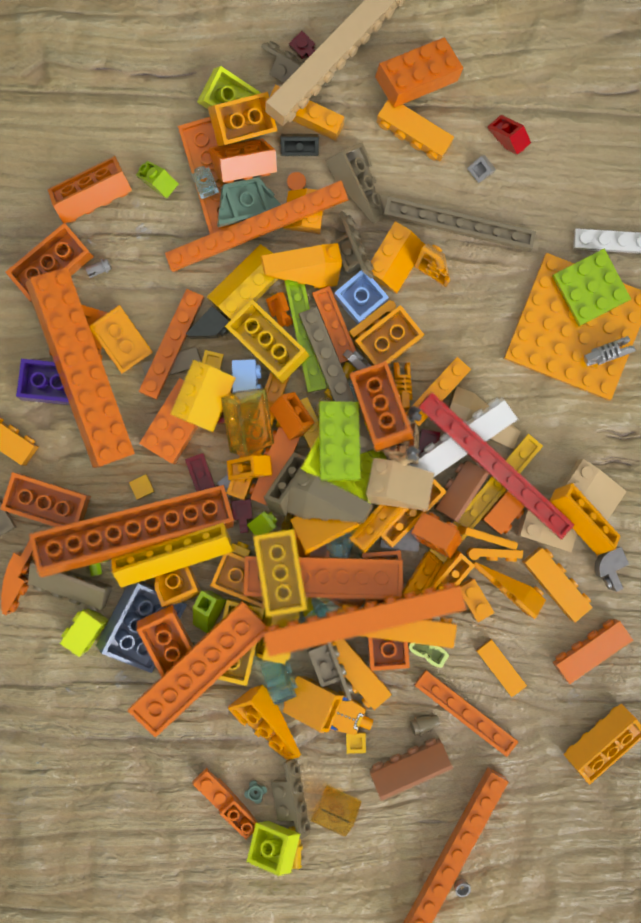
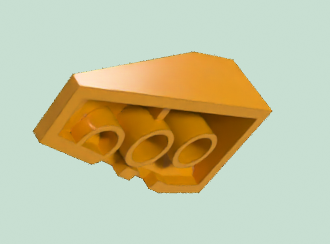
[154,566,201,607]

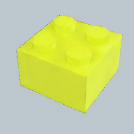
[60,609,109,657]
[246,821,300,876]

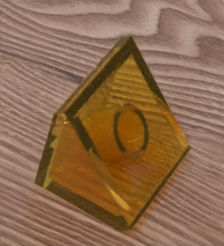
[310,784,361,837]

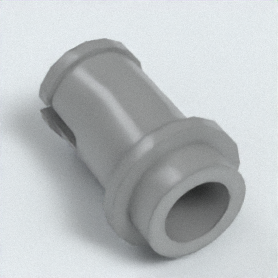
[85,258,111,278]

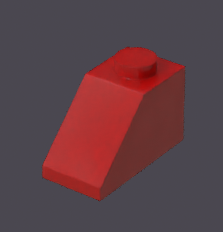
[487,115,531,155]

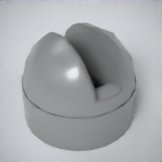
[454,879,471,897]

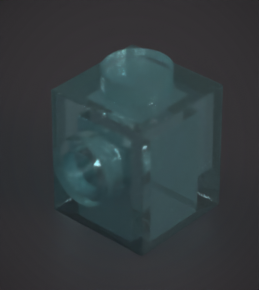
[326,532,353,559]

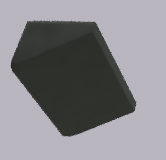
[281,134,319,156]

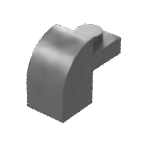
[595,546,629,592]

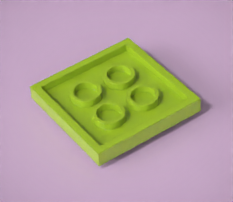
[552,248,631,326]

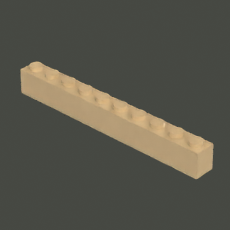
[265,0,406,126]

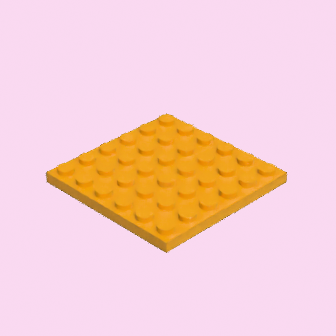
[504,253,641,401]

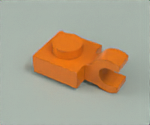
[266,292,293,327]

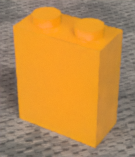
[282,676,344,732]

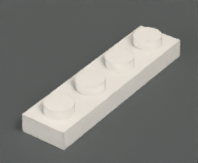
[573,229,641,253]

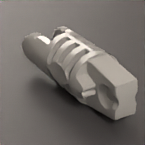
[584,336,636,366]

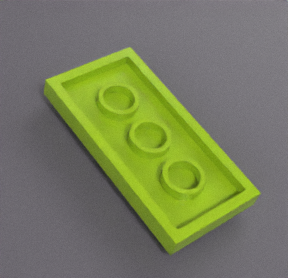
[319,401,361,481]

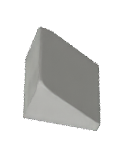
[467,155,496,183]

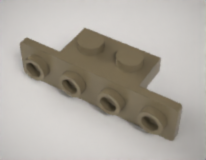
[261,41,332,85]
[334,211,374,278]
[307,642,353,701]
[271,758,310,840]

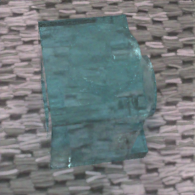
[192,166,219,200]

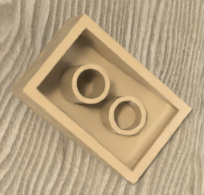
[366,458,434,511]
[560,459,627,521]
[516,507,577,552]

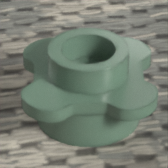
[244,780,267,804]

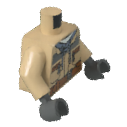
[374,406,421,465]

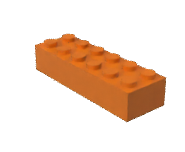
[361,550,410,671]

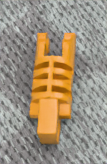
[393,362,413,411]

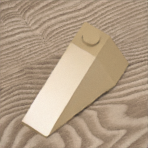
[448,386,521,449]

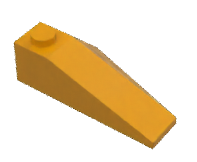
[260,243,342,289]
[414,244,450,287]
[472,561,546,619]
[228,685,301,760]

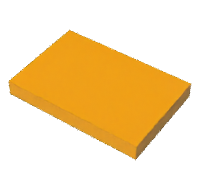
[89,305,153,374]
[291,516,360,553]

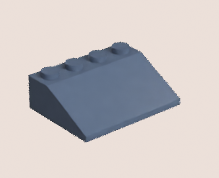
[96,581,187,673]

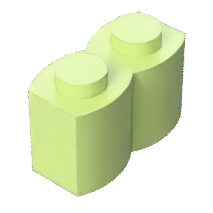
[408,642,449,667]

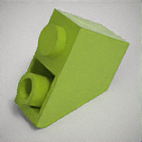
[136,161,179,198]
[247,511,278,536]
[193,590,226,633]

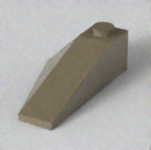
[325,142,384,223]
[287,470,373,523]

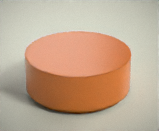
[287,172,306,191]

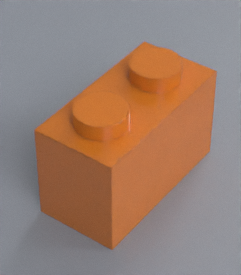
[269,392,315,440]
[481,490,525,535]

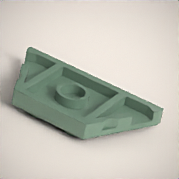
[217,177,281,227]

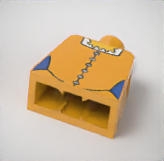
[330,690,374,735]

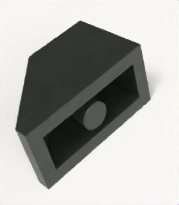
[186,306,229,339]

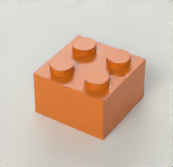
[412,512,463,559]

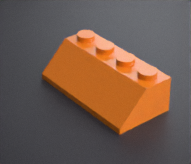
[48,156,132,223]

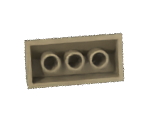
[28,562,113,611]

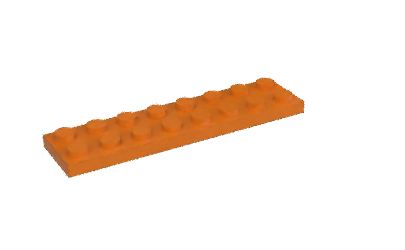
[244,556,403,599]
[127,600,268,738]

